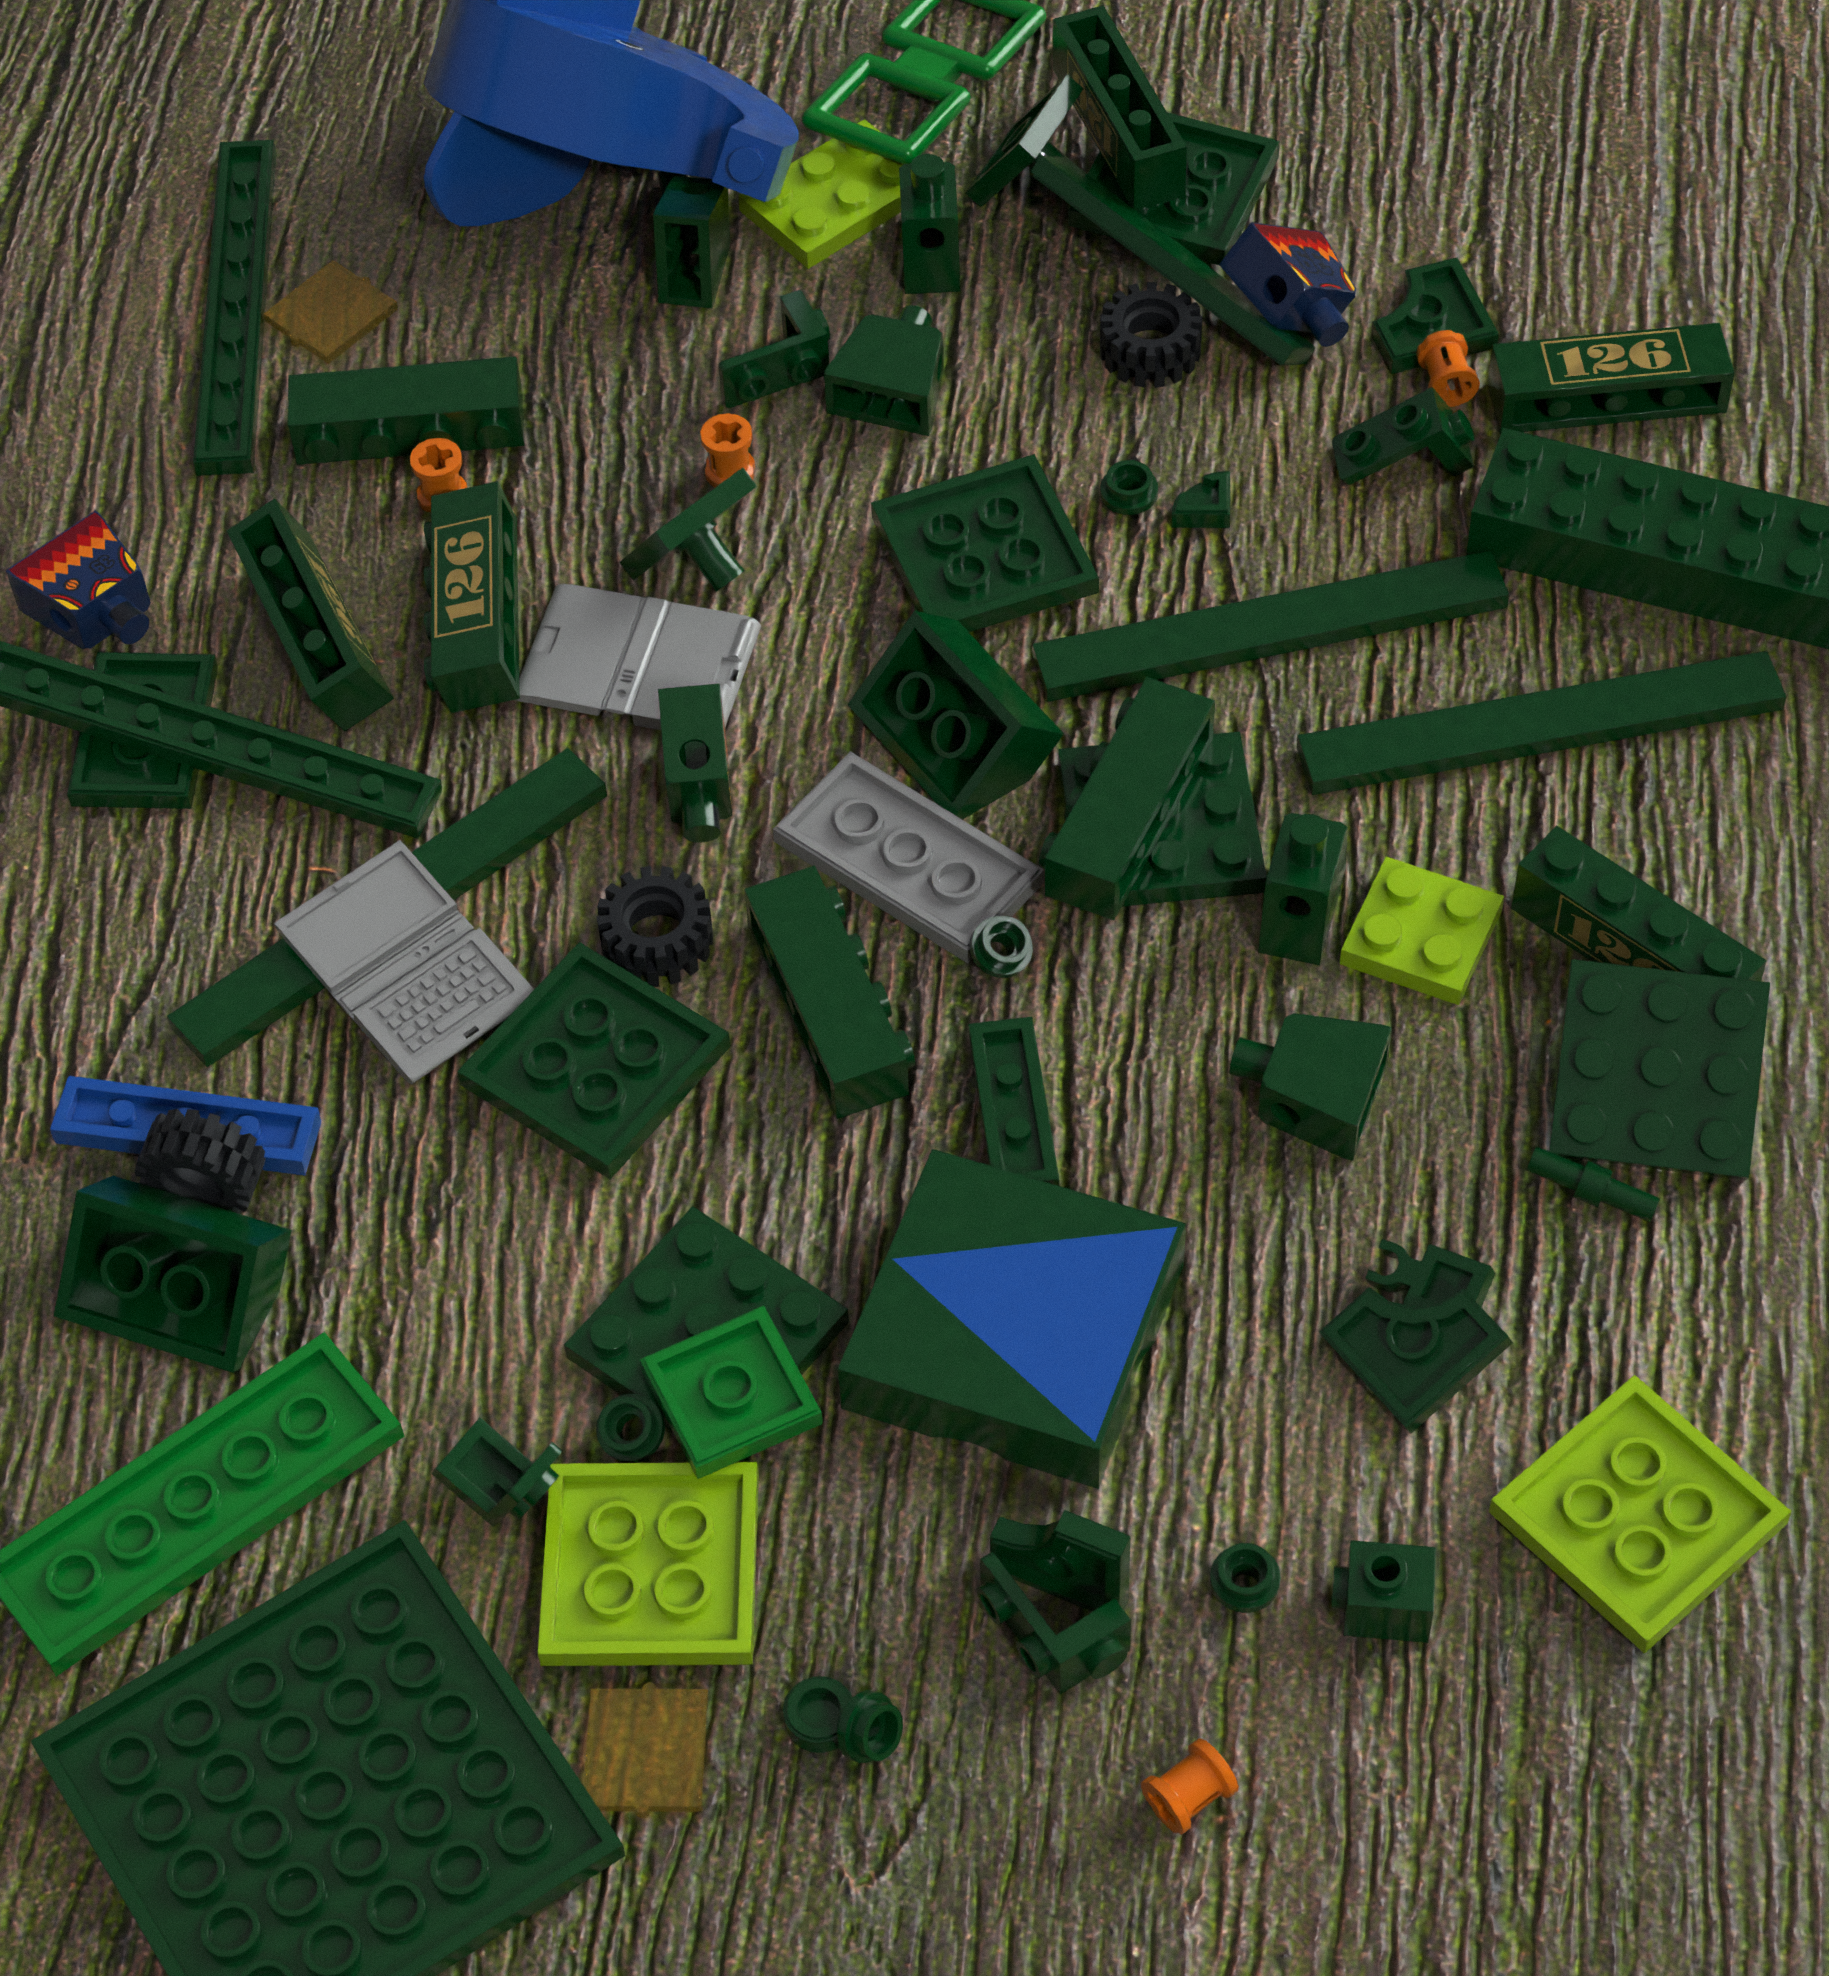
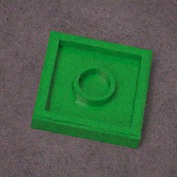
[640,1305,823,1479]

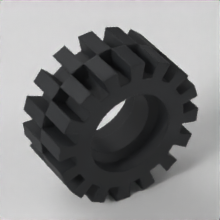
[1100,282,1202,388]
[596,866,714,987]
[135,1109,266,1214]

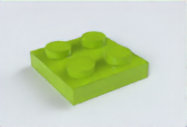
[1340,856,1504,1005]

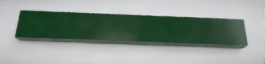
[193,140,277,476]
[1032,550,1509,702]
[0,641,442,839]
[1297,651,1787,795]
[167,748,607,1067]

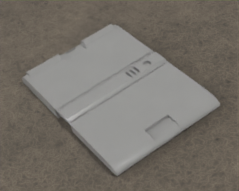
[516,584,761,730]
[274,840,534,1084]

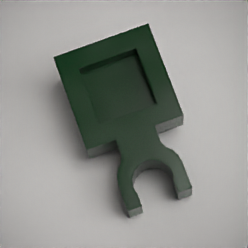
[1365,1239,1496,1307]

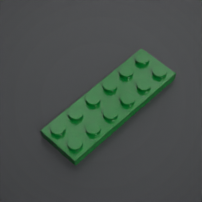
[0,1332,405,1677]

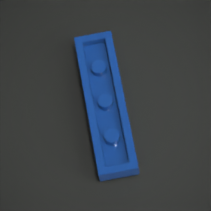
[50,1076,322,1176]

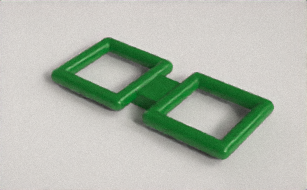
[802,0,1046,165]

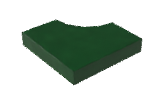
[1371,257,1499,375]
[1319,1287,1513,1434]
[990,1510,1131,1612]

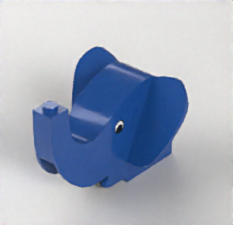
[423,0,799,226]

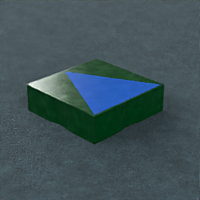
[838,1149,1186,1489]

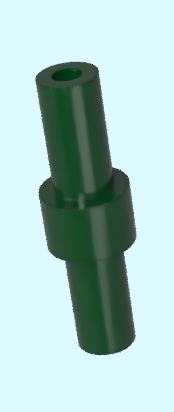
[1526,1146,1660,1222]

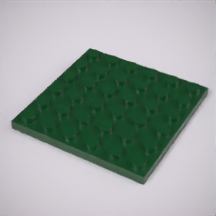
[31,1520,625,1976]

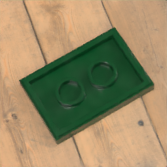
[67,652,218,809]

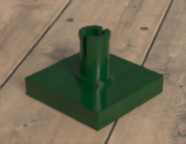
[965,74,1085,207]
[620,467,757,592]

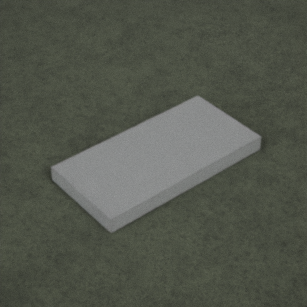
[773,751,1044,964]

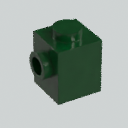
[1331,1540,1436,1643]

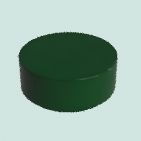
[783,1676,853,1753]

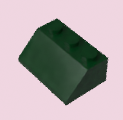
[847,611,1064,820]
[54,1175,292,1373]

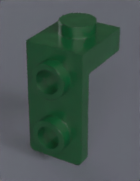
[718,289,830,408]
[1332,387,1475,485]
[431,1417,563,1528]
[976,1552,1131,1695]

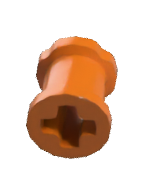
[1416,330,1480,407]
[700,413,755,487]
[410,438,467,512]
[1141,1738,1239,1835]

